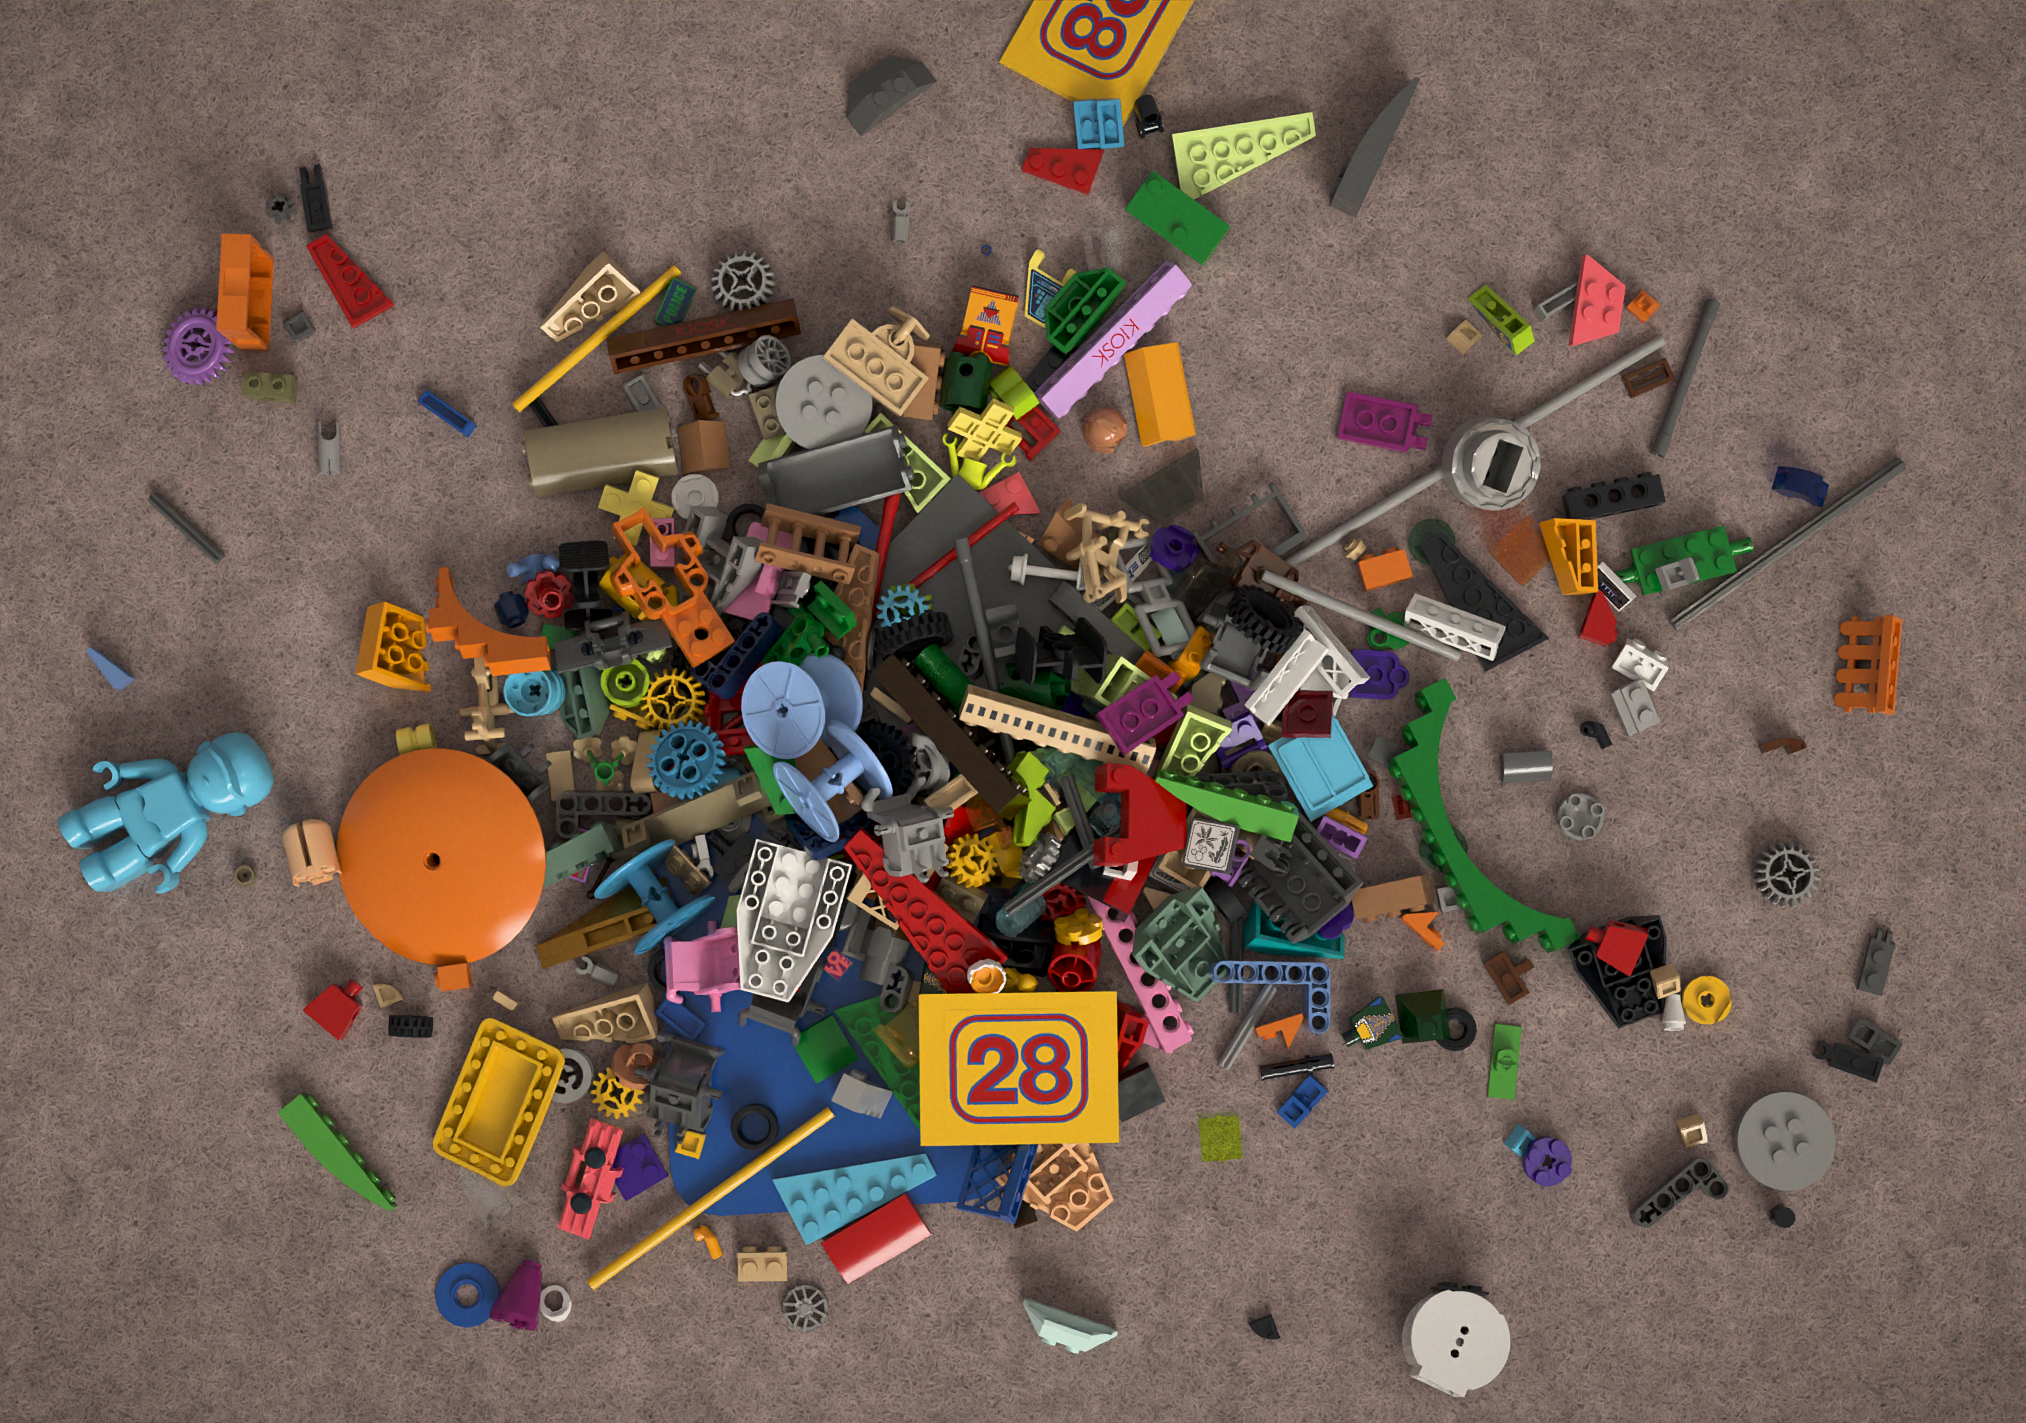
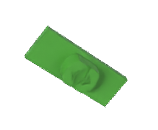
[1487,1024,1522,1100]

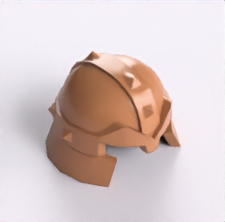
[1082,407,1128,453]

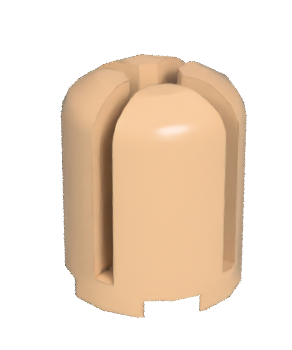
[282,819,341,887]

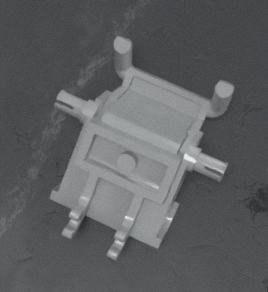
[861,776,954,882]

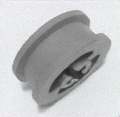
[552,1048,595,1103]

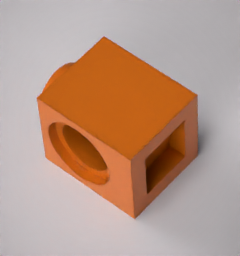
[434,963,473,991]

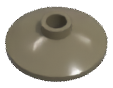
[1232,750,1279,773]

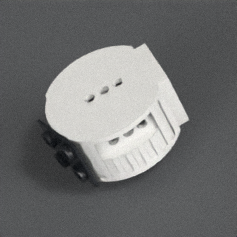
[1402,1282,1510,1397]

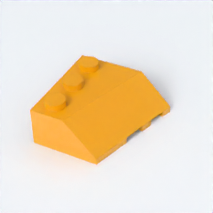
[355,601,431,692]

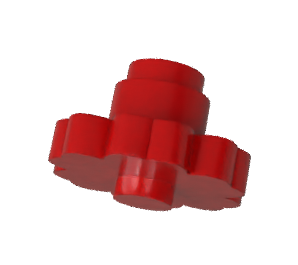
[524,569,574,619]

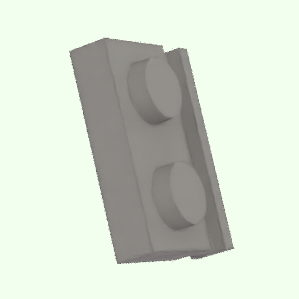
[771,571,812,608]
[1608,678,1660,737]

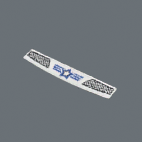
[1092,545,1152,611]

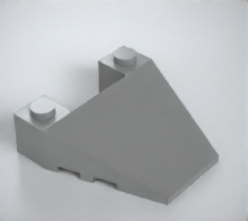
[679,506,764,615]

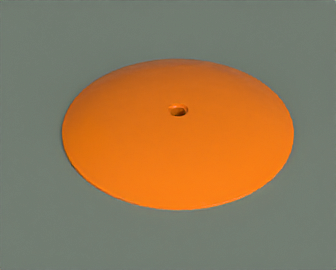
[337,748,546,966]

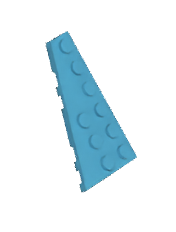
[772,1153,937,1245]

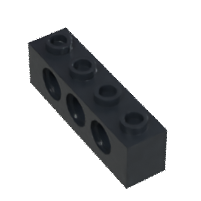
[1562,472,1666,520]

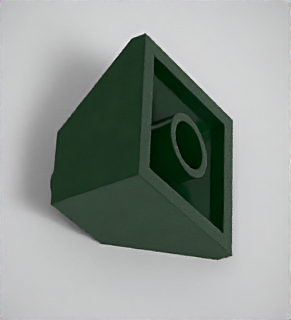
[1395,989,1451,1044]

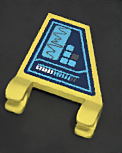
[1025,249,1077,328]

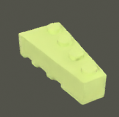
[864,413,952,514]
[1152,704,1233,780]

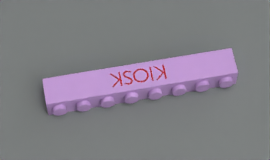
[1034,261,1192,419]

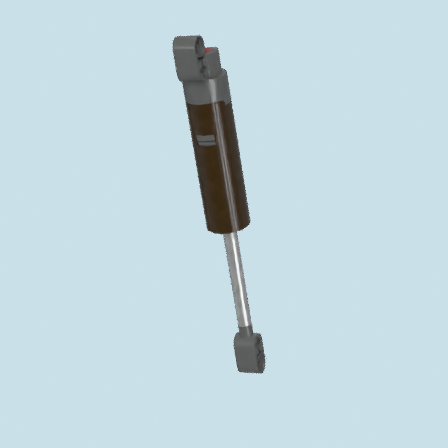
[859,631,984,1013]

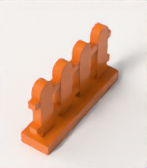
[1834,615,1902,715]

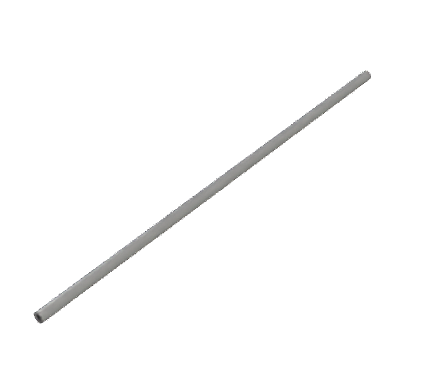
[1192,334,1666,624]

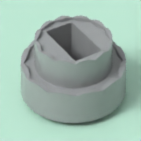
[1442,416,1541,510]

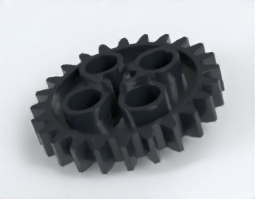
[856,723,916,800]

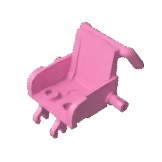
[663,921,741,1012]

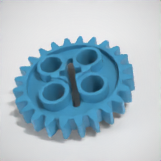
[647,720,726,800]

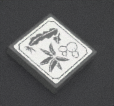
[1182,817,1240,875]

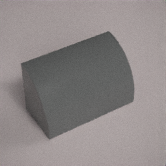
[1500,751,1553,784]

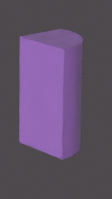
[1315,815,1368,859]

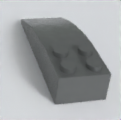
[1329,77,1420,218]

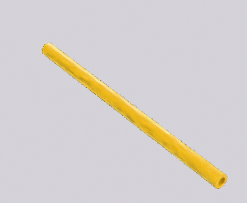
[512,265,681,413]

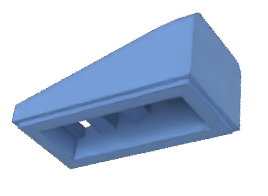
[86,647,135,690]

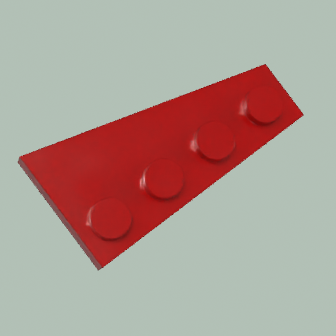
[306,234,395,329]

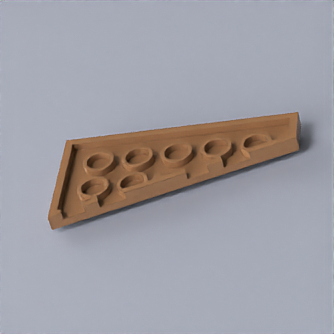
[809,544,879,693]

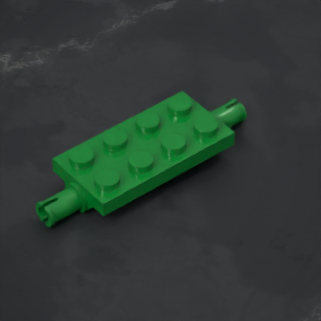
[1614,525,1753,596]

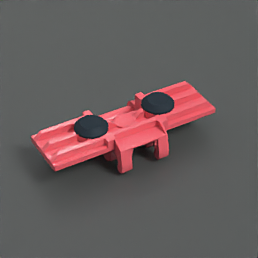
[557,1118,624,1240]

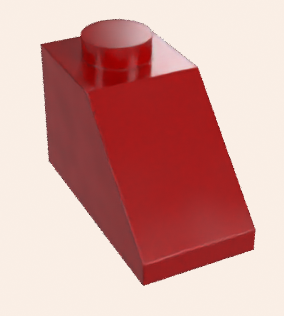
[1578,590,1618,647]

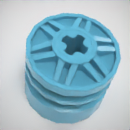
[503,667,566,717]

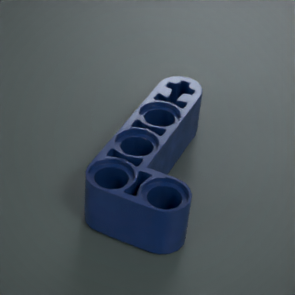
[691,612,782,700]

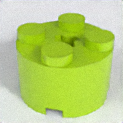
[601,659,652,708]

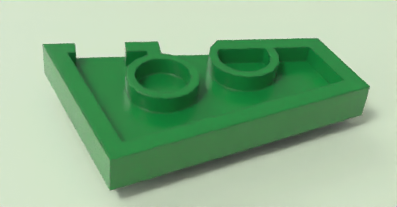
[744,745,796,815]

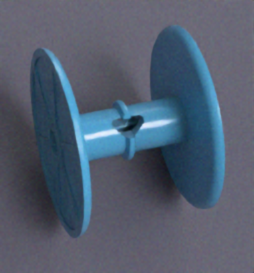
[594,839,715,955]

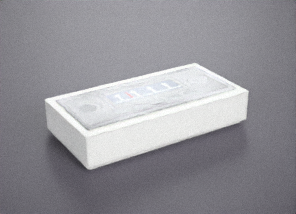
[1597,562,1636,612]

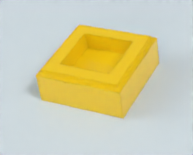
[675,1130,706,1159]

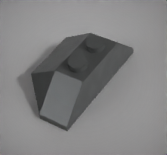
[847,55,937,137]

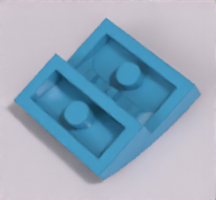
[1073,98,1125,149]

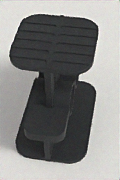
[559,540,613,631]
[1015,617,1107,684]

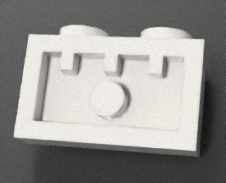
[1612,638,1669,691]

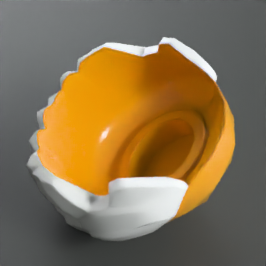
[967,958,1006,994]

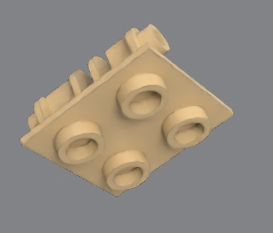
[664,845,712,897]

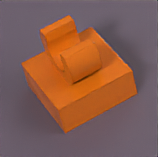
[1626,290,1660,324]

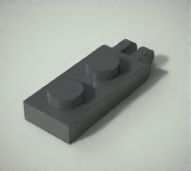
[1857,928,1895,996]

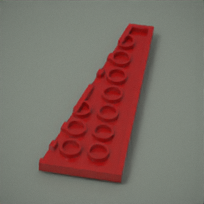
[844,827,1008,994]

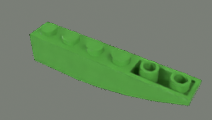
[1155,769,1299,842]
[278,1093,397,1211]

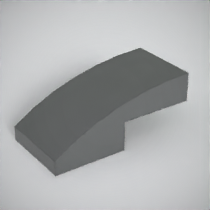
[1367,735,1407,768]
[1847,1017,1903,1066]

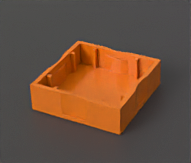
[216,233,274,351]

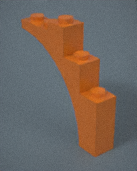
[425,567,551,676]

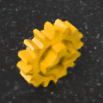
[946,834,998,888]
[591,1067,645,1119]

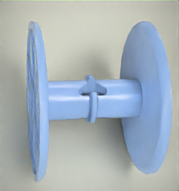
[741,653,863,759]
[773,720,893,842]

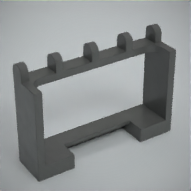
[1191,482,1309,591]

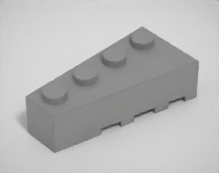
[831,1069,892,1118]

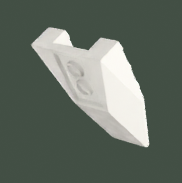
[736,839,852,1003]

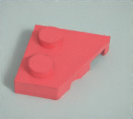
[979,472,1041,515]

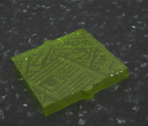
[1198,1115,1243,1163]

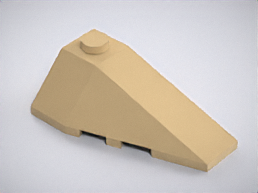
[540,251,641,342]
[552,983,658,1044]

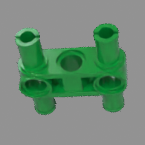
[763,601,829,666]

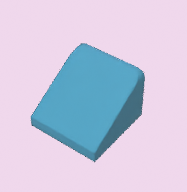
[1503,1124,1536,1158]

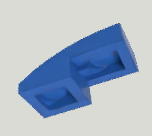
[1277,1074,1329,1129]

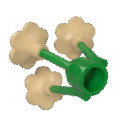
[573,735,638,791]

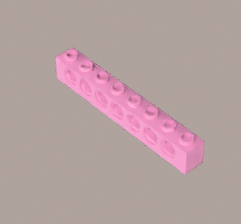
[1085,895,1194,1054]

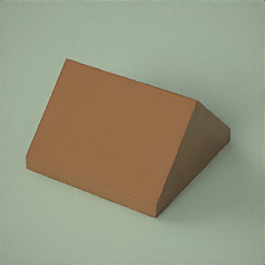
[678,420,731,475]

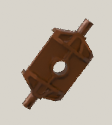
[1216,540,1307,607]

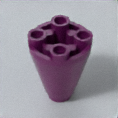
[489,1259,542,1331]

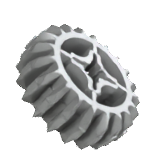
[711,250,775,312]
[1753,842,1821,907]

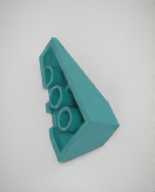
[1244,897,1345,959]

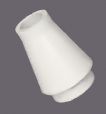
[1662,994,1686,1031]

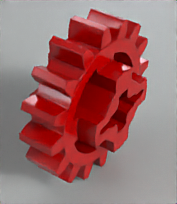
[1033,882,1086,924]

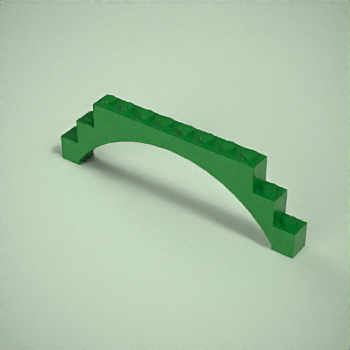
[1387,678,1580,953]

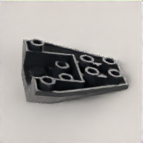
[1568,915,1667,1029]

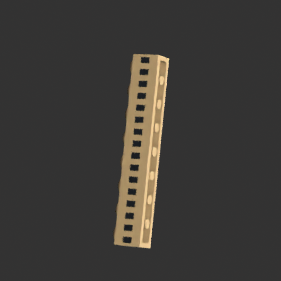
[959,684,1156,774]

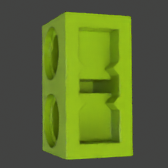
[1110,603,1163,651]

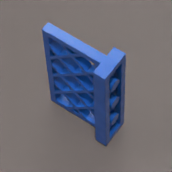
[956,1144,1039,1224]

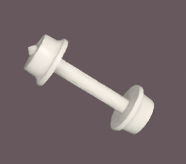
[1007,553,1085,592]

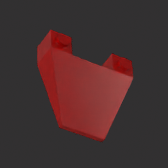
[1093,763,1186,867]

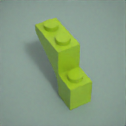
[1008,752,1056,847]

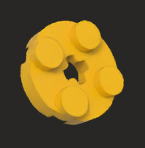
[1054,908,1104,945]
[1681,976,1732,1024]

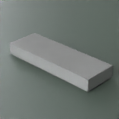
[622,373,678,439]

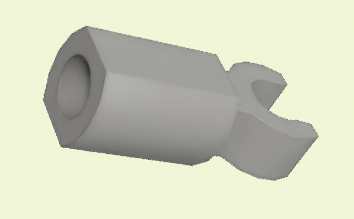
[892,201,910,243]
[576,956,621,988]

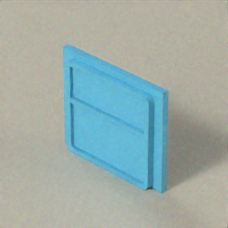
[1267,713,1373,822]

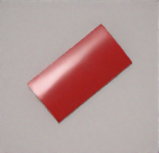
[821,1192,932,1284]

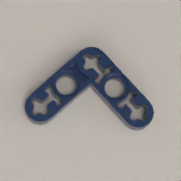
[784,813,873,860]

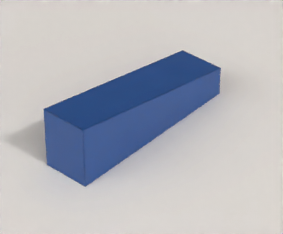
[417,390,477,438]

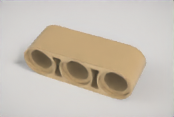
[630,729,668,794]

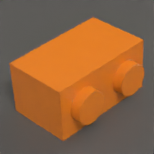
[1356,547,1413,592]

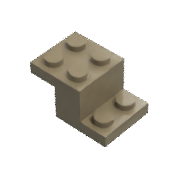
[935,873,989,924]

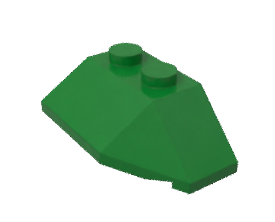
[1044,267,1126,354]

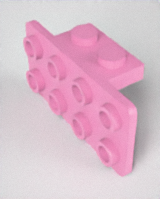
[723,522,792,620]

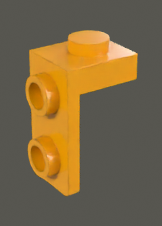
[1168,626,1213,684]

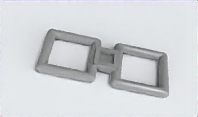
[1106,534,1196,657]

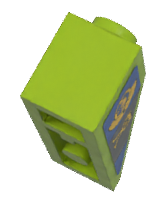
[1467,284,1535,355]

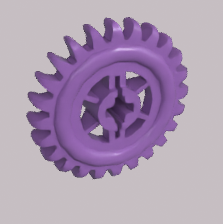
[162,307,235,385]

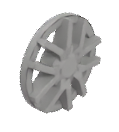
[782,1284,828,1332]

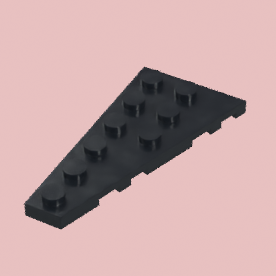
[1419,532,1550,672]

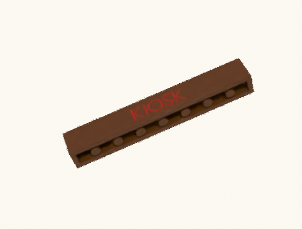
[607,298,801,374]

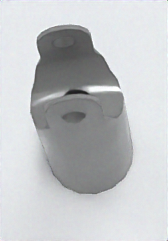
[318,420,341,475]

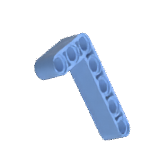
[1208,961,1330,1034]

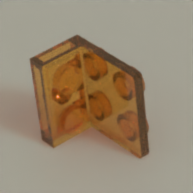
[1489,516,1551,586]

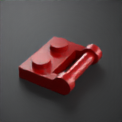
[1005,406,1061,461]

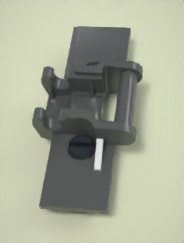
[554,611,672,674]

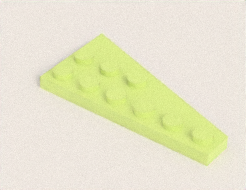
[1171,112,1316,200]

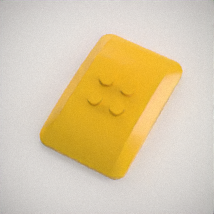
[433,1018,565,1186]

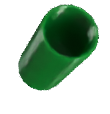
[914,644,975,713]

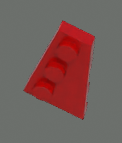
[1022,148,1104,195]

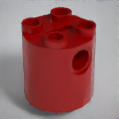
[1048,938,1102,992]

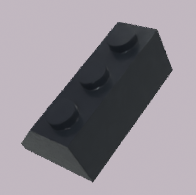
[977,913,1055,977]

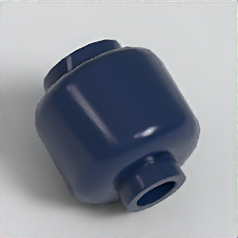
[494,591,529,628]

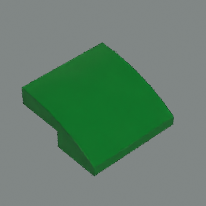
[794,1014,858,1084]

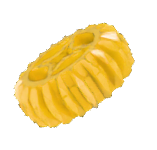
[640,668,706,732]

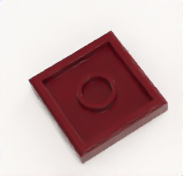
[1282,691,1334,738]

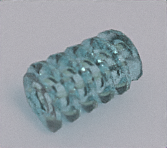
[996,890,1047,937]

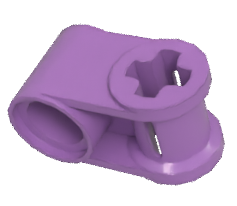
[1211,840,1251,887]

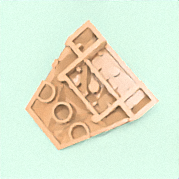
[995,1143,1114,1232]

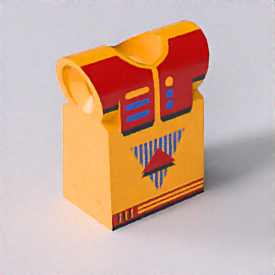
[952,285,1019,367]

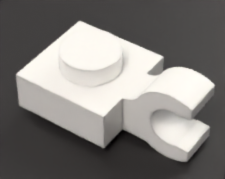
[691,834,713,878]

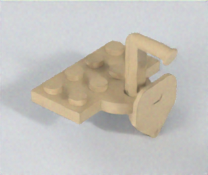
[822,306,930,417]

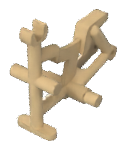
[1063,503,1149,604]
[460,657,516,756]

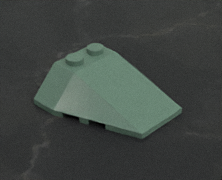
[1132,886,1228,1003]

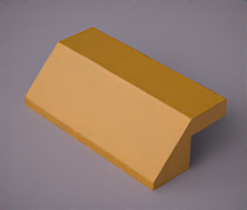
[1124,342,1196,447]

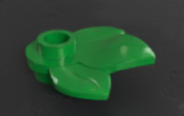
[1367,607,1410,650]

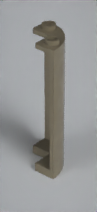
[521,407,679,498]

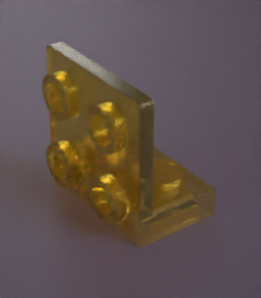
[874,1000,920,1069]

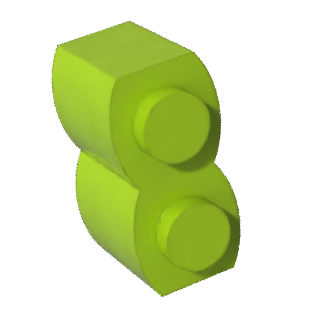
[989,366,1040,420]

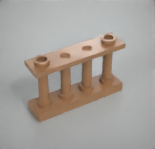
[755,503,861,584]

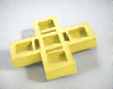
[948,399,1022,462]
[598,469,674,546]

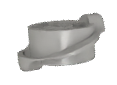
[906,732,950,796]

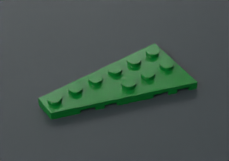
[834,989,920,1131]

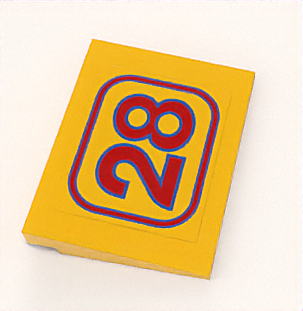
[999,0,1195,127]
[919,991,1119,1146]

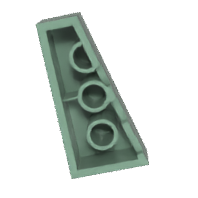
[542,821,624,890]

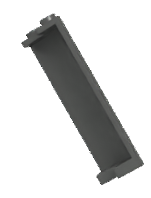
[758,425,915,516]

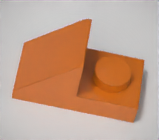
[1399,912,1444,951]
[1254,1013,1304,1049]

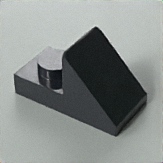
[982,876,1027,921]

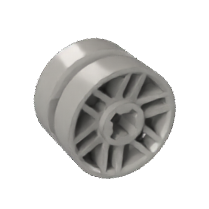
[738,335,791,388]

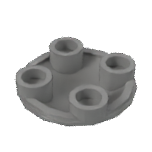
[1557,793,1605,841]

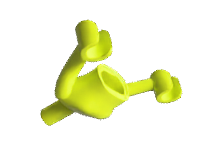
[943,433,1017,490]

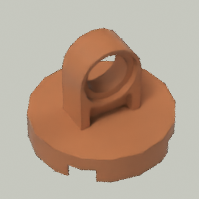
[611,1043,659,1090]

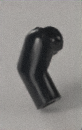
[1580,721,1613,749]

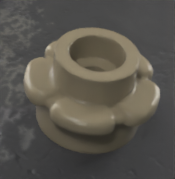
[234,863,258,887]

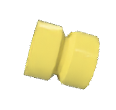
[396,723,437,755]

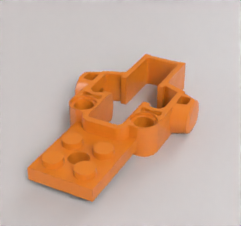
[609,507,735,668]

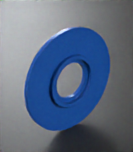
[435,1263,500,1327]

